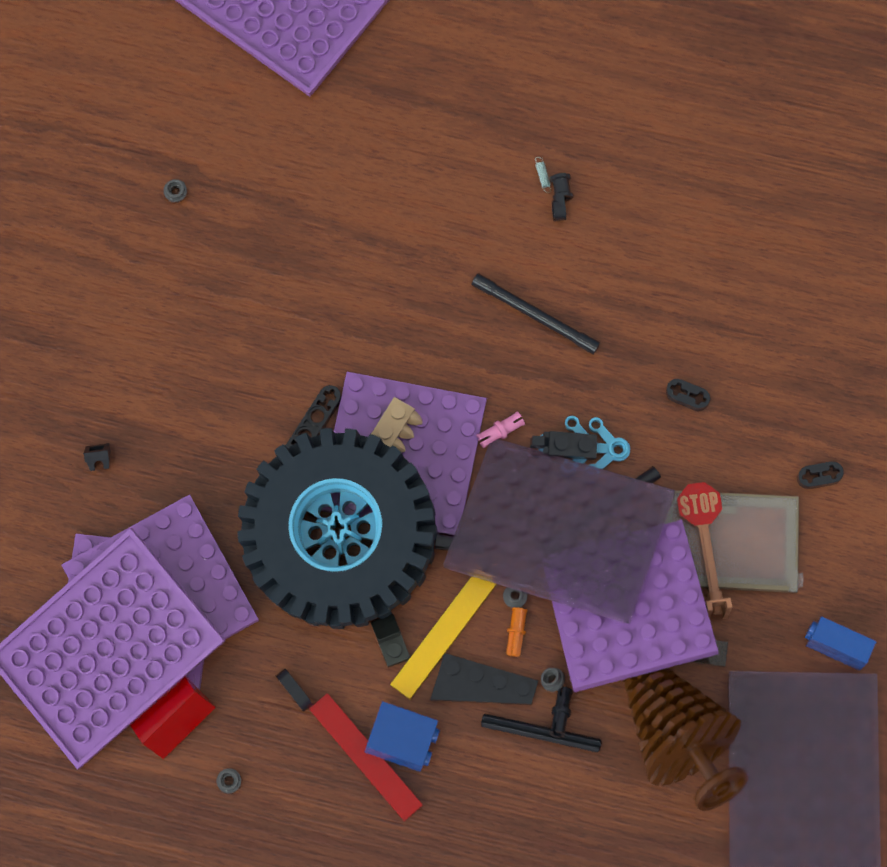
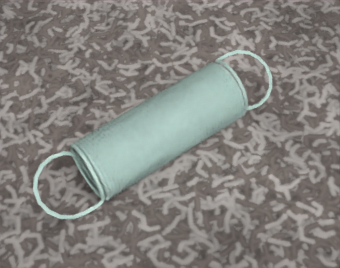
[535,157,551,193]

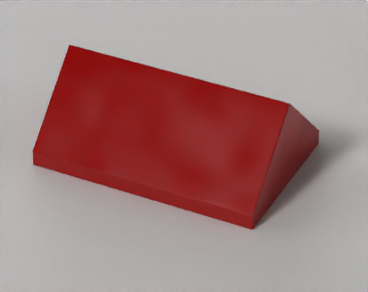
[130,676,216,759]

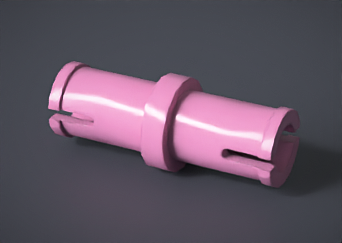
[476,412,525,448]

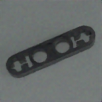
[285,385,341,448]

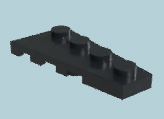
[430,653,538,705]

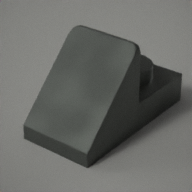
[371,614,410,668]

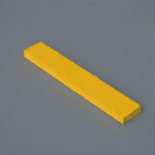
[390,569,497,700]

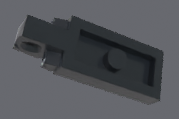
[530,431,597,460]

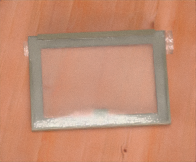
[660,490,803,593]

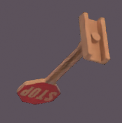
[677,482,732,619]

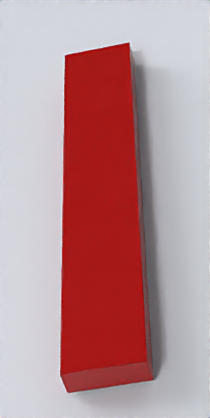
[309,693,423,822]

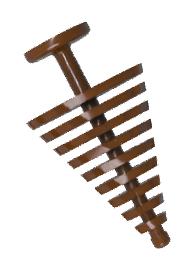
[623,668,749,811]

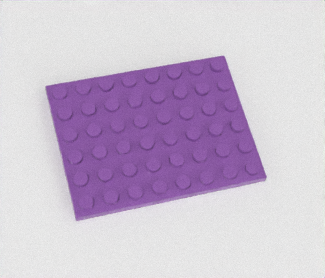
[175,0,389,97]
[0,528,226,769]

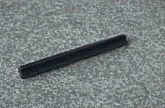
[481,714,602,752]

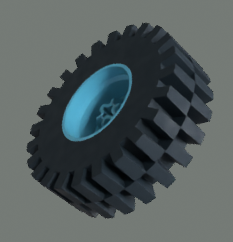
[237,428,438,629]

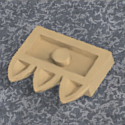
[371,397,423,452]

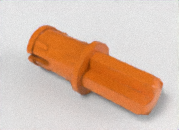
[506,607,528,657]

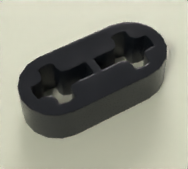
[666,379,710,411]
[797,462,844,489]
[276,669,313,712]

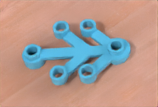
[538,416,630,480]

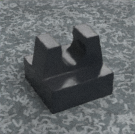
[84,443,111,471]

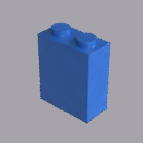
[804,616,876,671]
[365,701,440,772]

